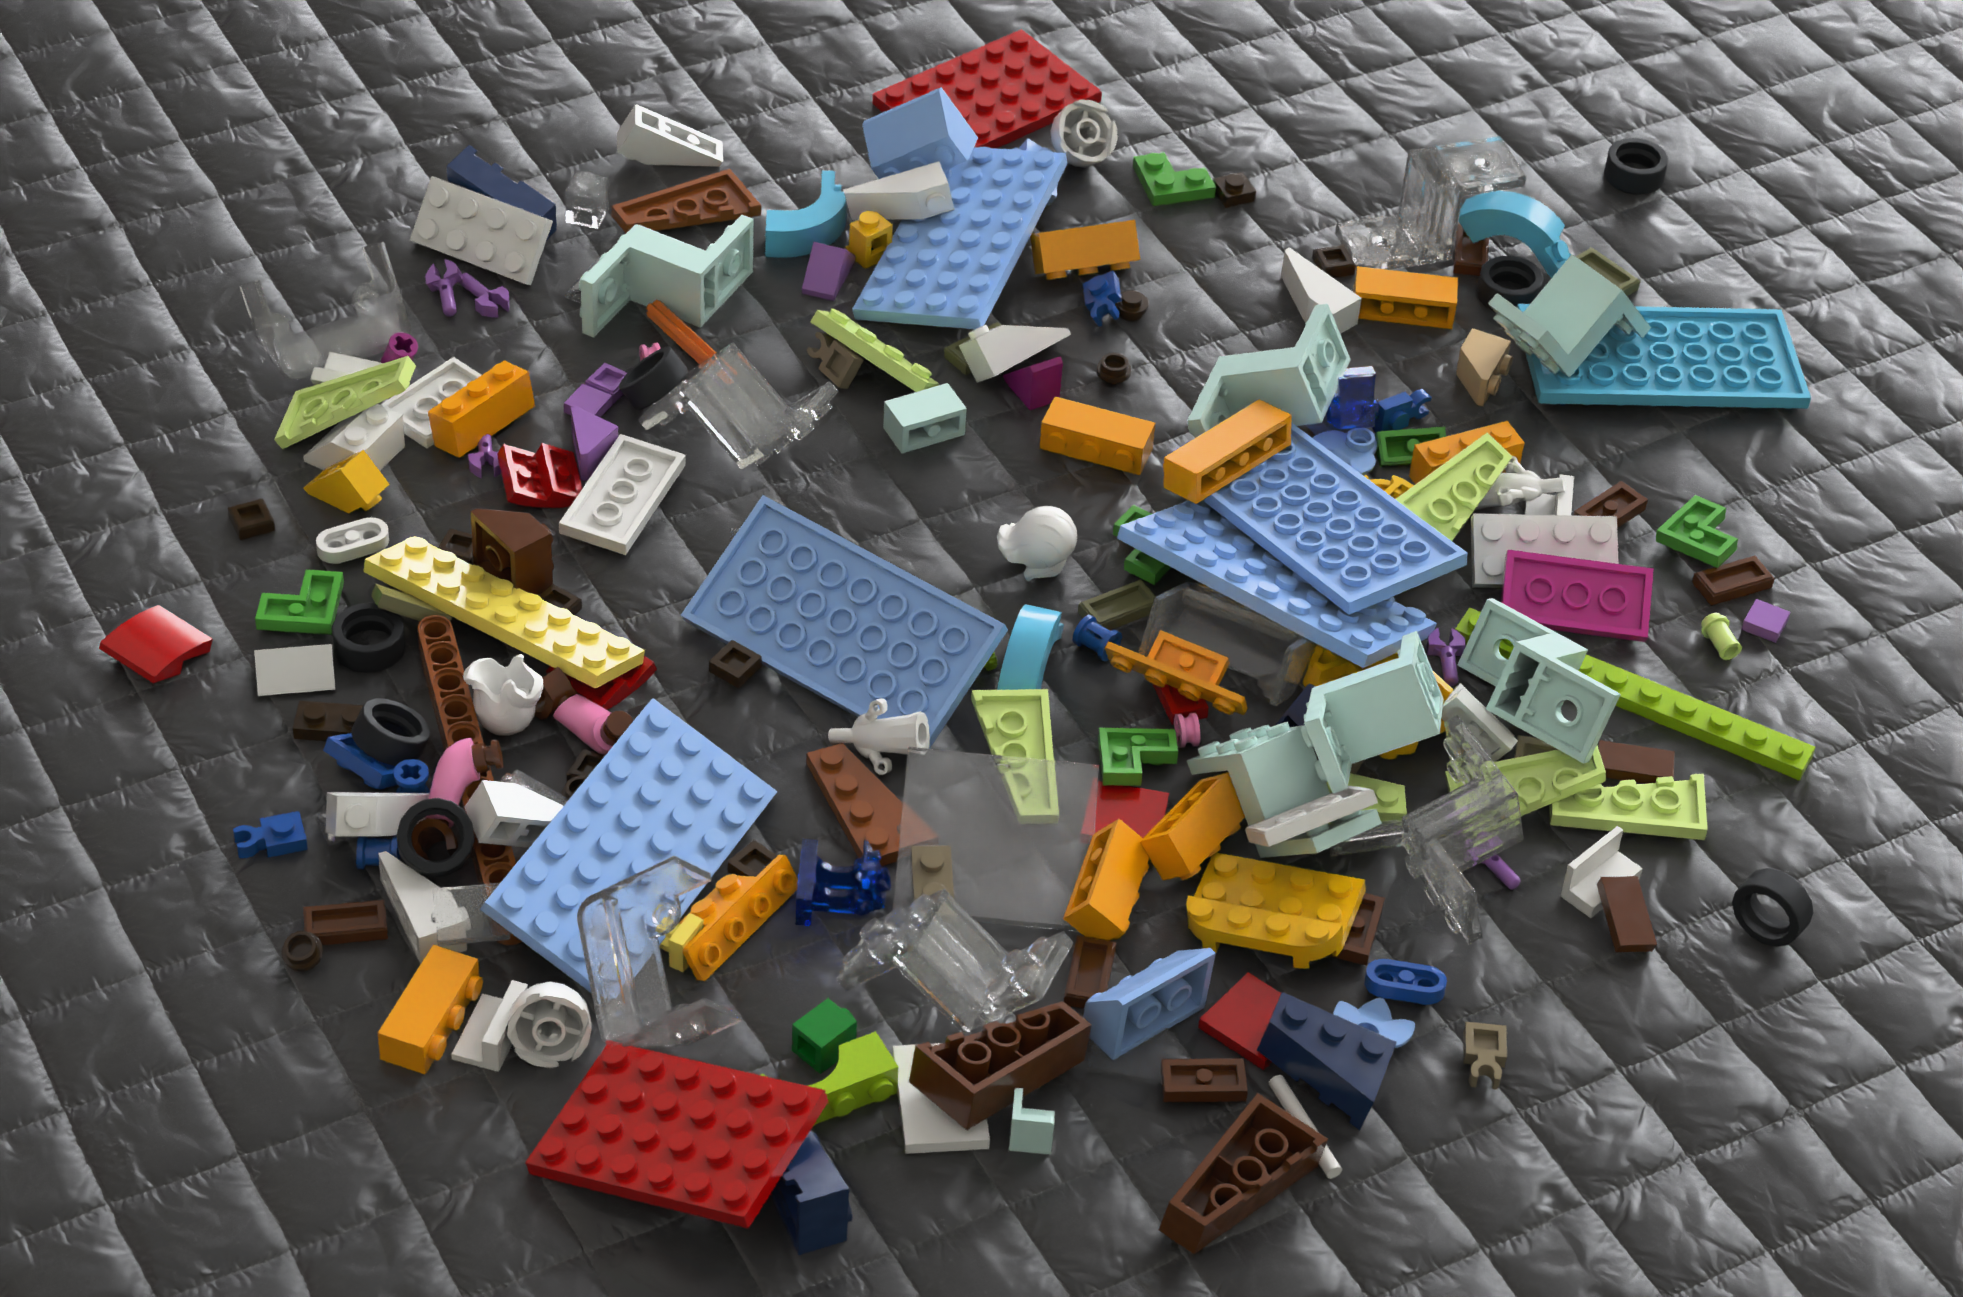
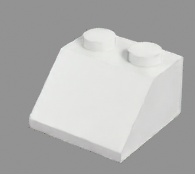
[303,404,405,471]

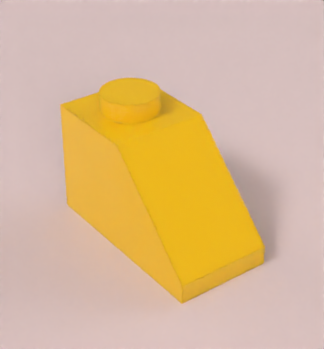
[304,450,390,513]

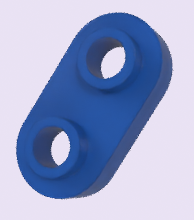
[1364,959,1447,1005]

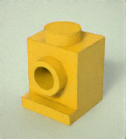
[845,211,893,269]

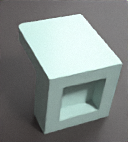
[1009,1088,1055,1155]

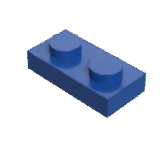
[323,733,397,789]

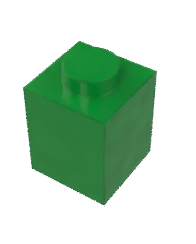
[792,998,857,1074]

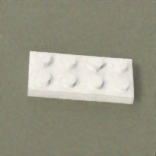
[410,176,553,285]
[559,434,686,555]
[1471,514,1618,588]

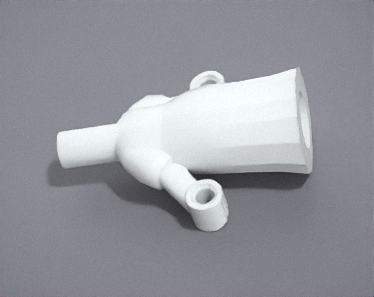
[1475,456,1566,510]
[828,698,930,775]

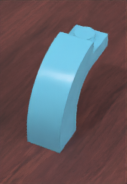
[765,170,847,258]
[1456,191,1571,278]
[997,604,1064,690]

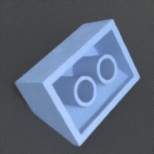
[862,87,978,179]
[1083,948,1216,1060]

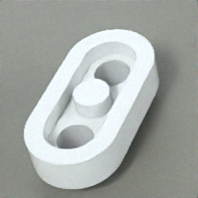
[316,518,389,564]

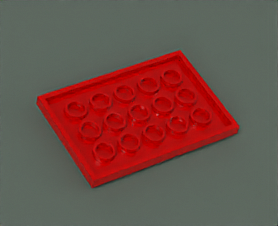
[872,29,1102,149]
[525,1041,829,1229]

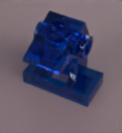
[1326,366,1379,430]
[795,839,891,926]

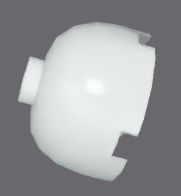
[1051,100,1118,167]
[507,982,591,1068]

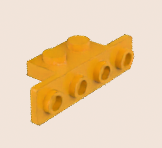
[1105,630,1248,715]
[679,855,800,981]

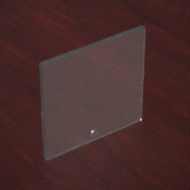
[892,747,1099,931]

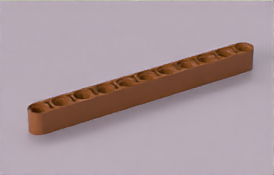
[418,615,522,945]

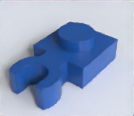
[1083,270,1122,327]
[1372,389,1432,432]
[233,811,308,858]

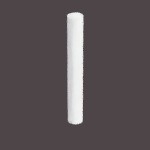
[1269,1075,1342,1179]

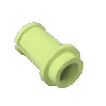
[1701,613,1742,660]

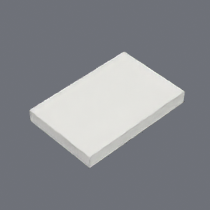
[380,357,481,449]
[1245,786,1378,847]
[893,1043,990,1154]

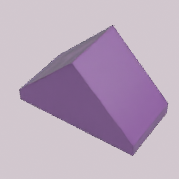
[802,242,855,301]
[571,406,618,481]

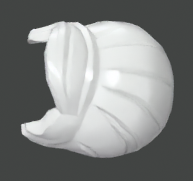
[997,506,1077,581]
[463,654,544,736]

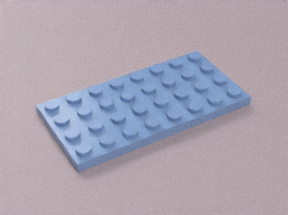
[852,147,1068,329]
[1203,423,1468,615]
[681,495,1008,751]
[1117,500,1437,668]
[480,698,777,1008]

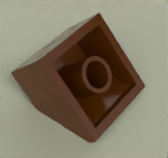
[471,508,554,595]

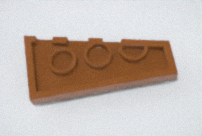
[612,169,761,233]
[806,743,939,871]

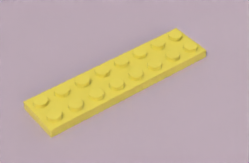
[364,536,645,689]

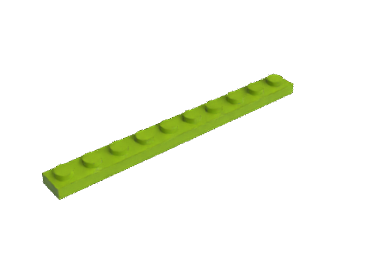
[1455,607,1815,781]

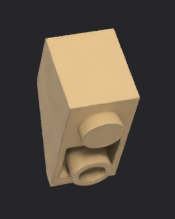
[1456,328,1513,406]

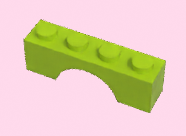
[761,1031,899,1125]

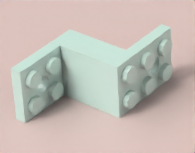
[579,215,754,338]
[1488,254,1651,378]
[1187,304,1351,438]
[1457,598,1621,764]
[1301,631,1444,793]
[1187,722,1382,858]

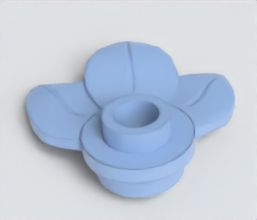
[1313,427,1377,475]
[1333,997,1415,1048]

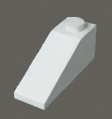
[617,104,723,167]
[843,161,955,220]
[1281,248,1361,334]
[959,324,1071,383]
[464,780,563,848]
[325,792,430,836]
[378,851,471,964]

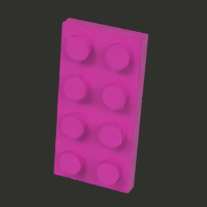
[1501,550,1654,642]

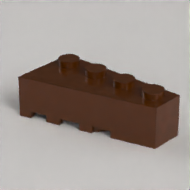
[909,1001,1092,1130]
[1159,1093,1329,1254]

